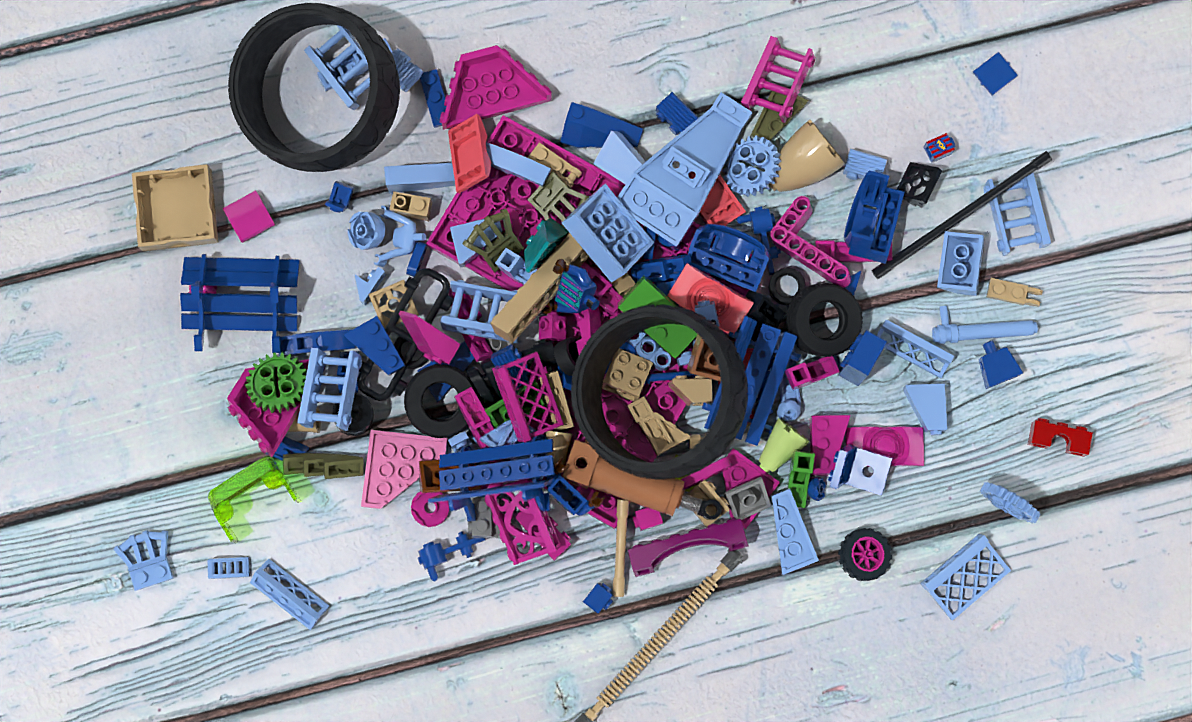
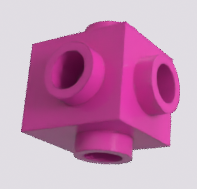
[539,312,566,342]

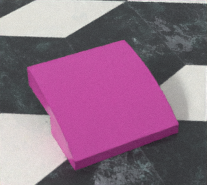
[223,190,275,243]

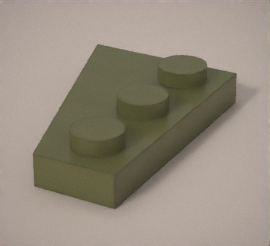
[751,91,809,141]

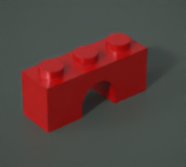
[1027,418,1093,457]

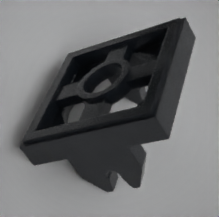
[897,162,942,208]

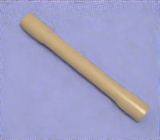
[613,498,629,597]

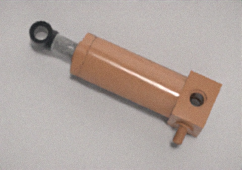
[562,440,722,521]

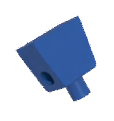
[979,340,1023,389]

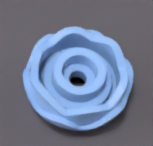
[777,400,801,422]

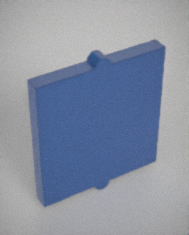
[973,52,1018,96]

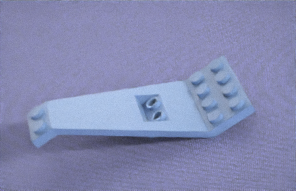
[617,92,753,247]

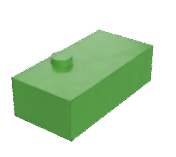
[618,275,697,359]

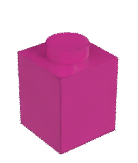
[632,508,663,531]

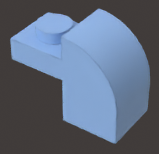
[495,248,537,285]

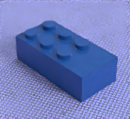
[839,330,887,386]

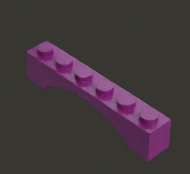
[628,518,748,577]

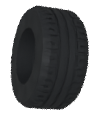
[786,283,863,357]
[404,364,478,438]

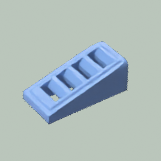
[207,557,250,579]

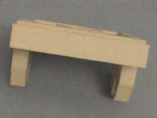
[368,280,419,328]

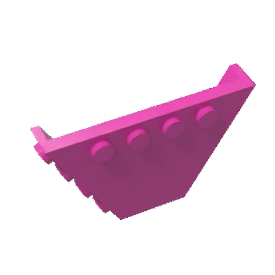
[440,45,552,130]
[227,359,325,458]

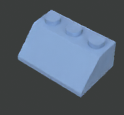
[937,231,984,296]

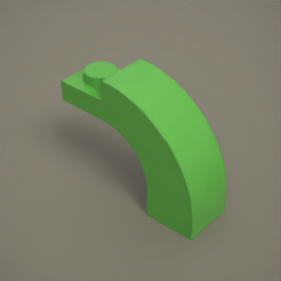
[787,451,815,508]

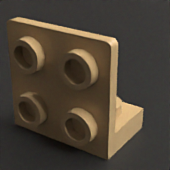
[602,349,653,402]
[687,480,730,528]

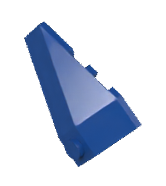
[560,102,643,148]

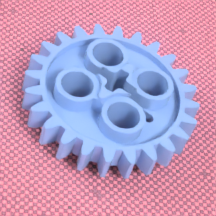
[722,135,781,197]
[980,482,1041,523]

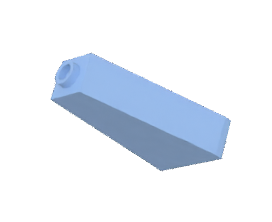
[593,131,646,184]
[384,163,455,194]

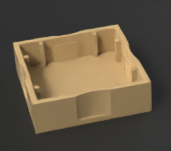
[132,164,218,252]

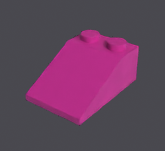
[399,311,461,365]

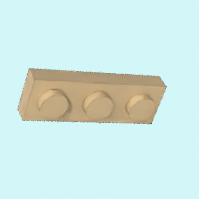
[539,370,574,432]

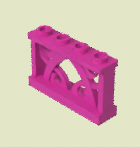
[485,478,561,565]

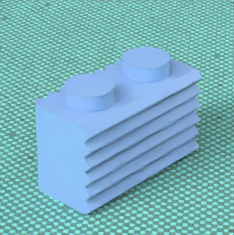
[843,149,887,180]

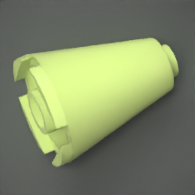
[758,418,810,473]

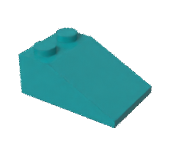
[524,218,569,273]

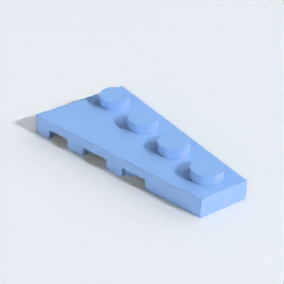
[771,488,819,575]

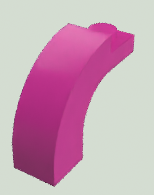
[785,356,840,390]

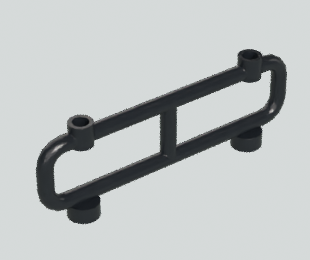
[357,268,454,401]

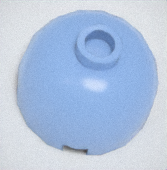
[348,212,385,250]

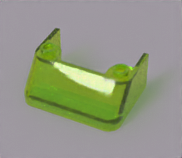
[208,456,301,543]

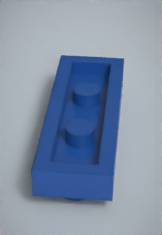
[420,69,447,128]

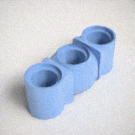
[626,331,671,371]

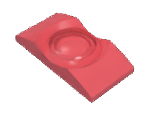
[448,114,491,194]
[677,167,746,226]
[667,263,754,333]

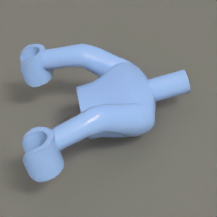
[374,206,426,267]

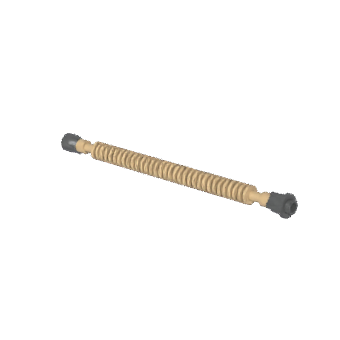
[574,549,743,722]

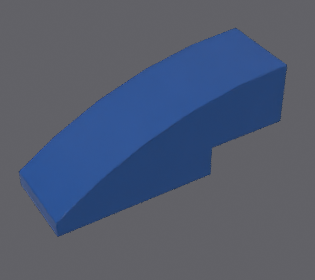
[630,254,692,283]

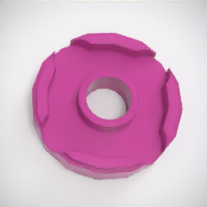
[411,491,450,527]

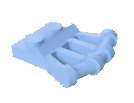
[113,530,174,591]

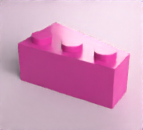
[809,415,850,476]

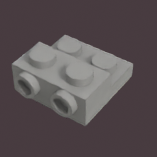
[468,497,510,538]

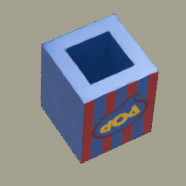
[923,133,955,163]

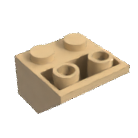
[669,376,712,406]

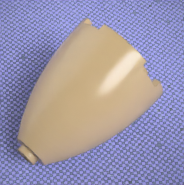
[769,120,845,192]

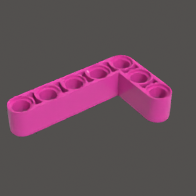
[770,196,851,288]

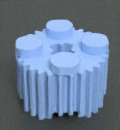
[391,49,424,93]

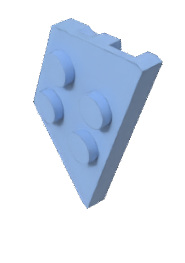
[479,419,546,480]

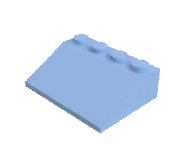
[562,184,654,282]

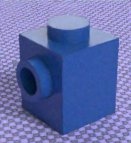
[583,583,613,614]

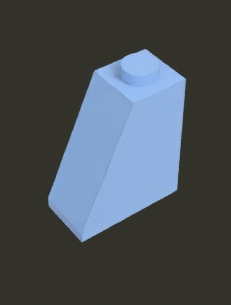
[450,219,502,268]
[903,384,947,436]

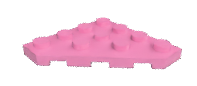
[361,430,448,509]

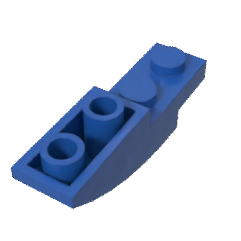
[279,329,356,356]

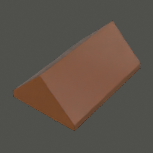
[419,460,481,493]

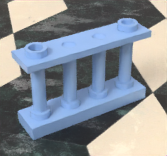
[304,25,370,110]
[984,173,1051,256]
[440,280,519,343]
[297,348,362,431]

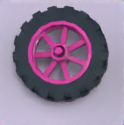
[838,528,892,581]

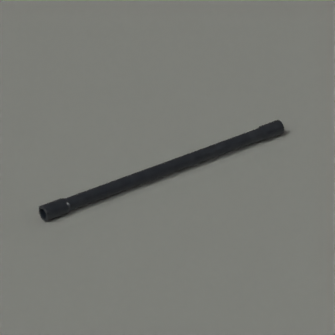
[871,151,1052,280]

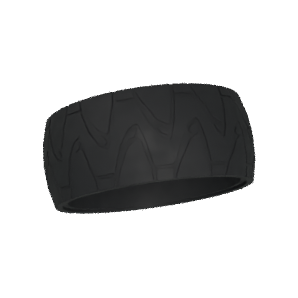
[228,3,400,172]
[571,305,748,480]

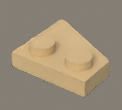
[638,412,690,456]

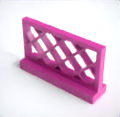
[492,352,564,443]

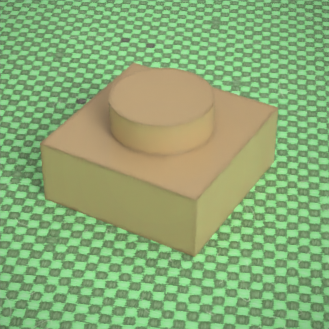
[627,397,653,423]

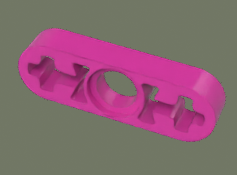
[680,457,732,490]

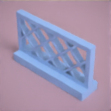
[920,534,1011,620]

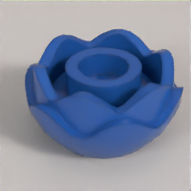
[808,477,826,501]

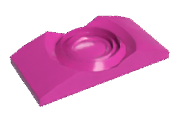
[846,427,924,466]

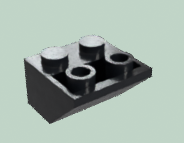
[738,290,786,341]

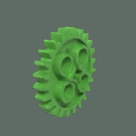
[245,352,307,413]

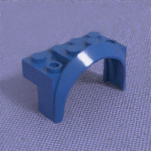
[844,170,904,264]
[688,224,771,292]

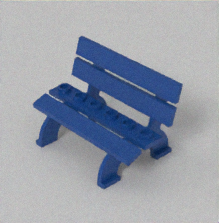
[180,254,299,353]
[702,316,801,446]
[428,435,555,522]

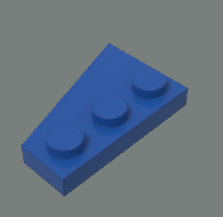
[344,316,406,376]

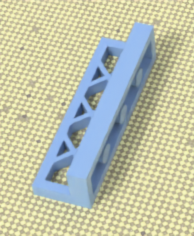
[877,320,954,379]
[250,559,329,630]

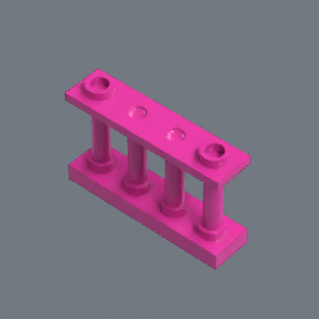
[741,36,816,123]

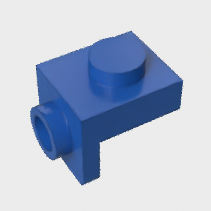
[325,181,354,213]

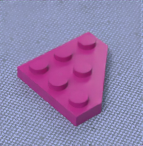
[723,448,780,529]

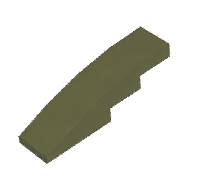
[283,453,363,479]

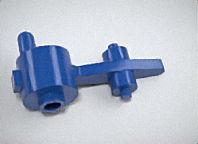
[737,206,781,275]
[417,531,486,581]

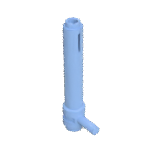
[932,306,1038,344]

